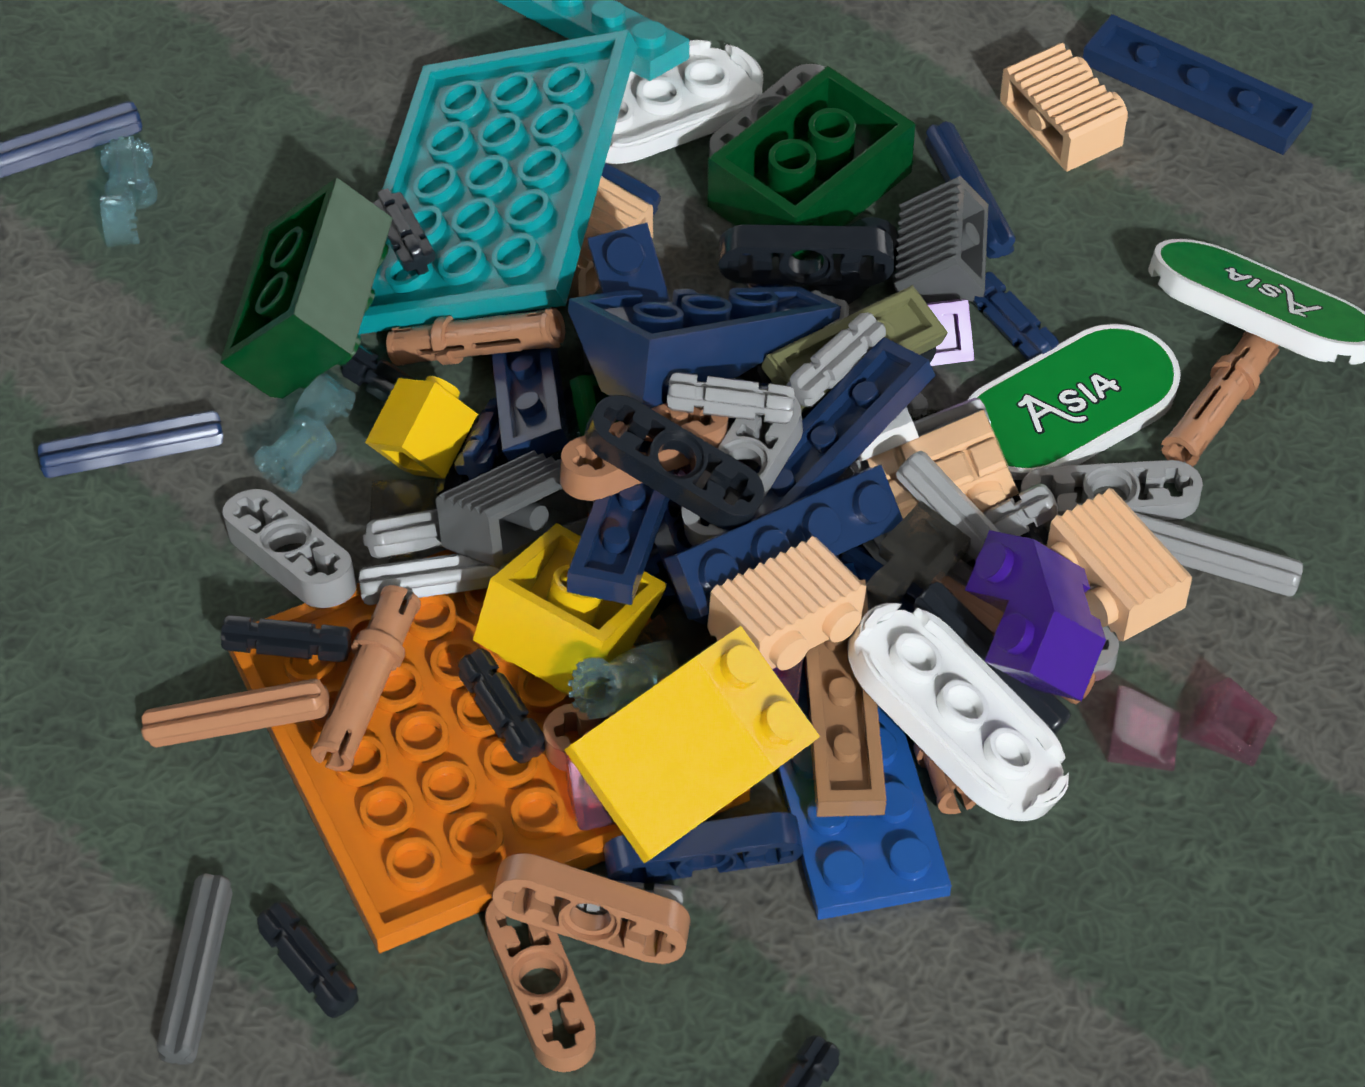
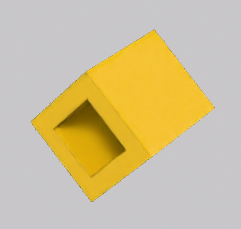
[365,376,478,479]

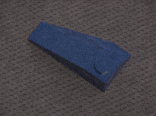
[568,287,841,409]

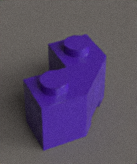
[965,530,1106,701]

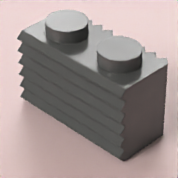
[892,176,988,303]
[436,450,588,569]

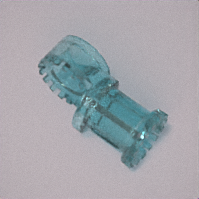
[100,136,157,248]
[254,374,356,494]
[568,640,680,719]

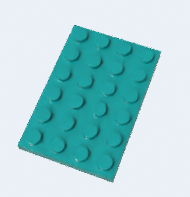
[358,30,637,334]

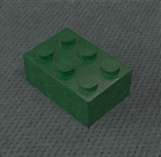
[708,66,916,260]
[220,178,393,399]

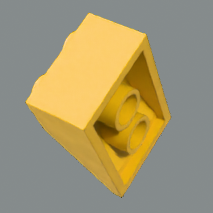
[564,626,820,863]

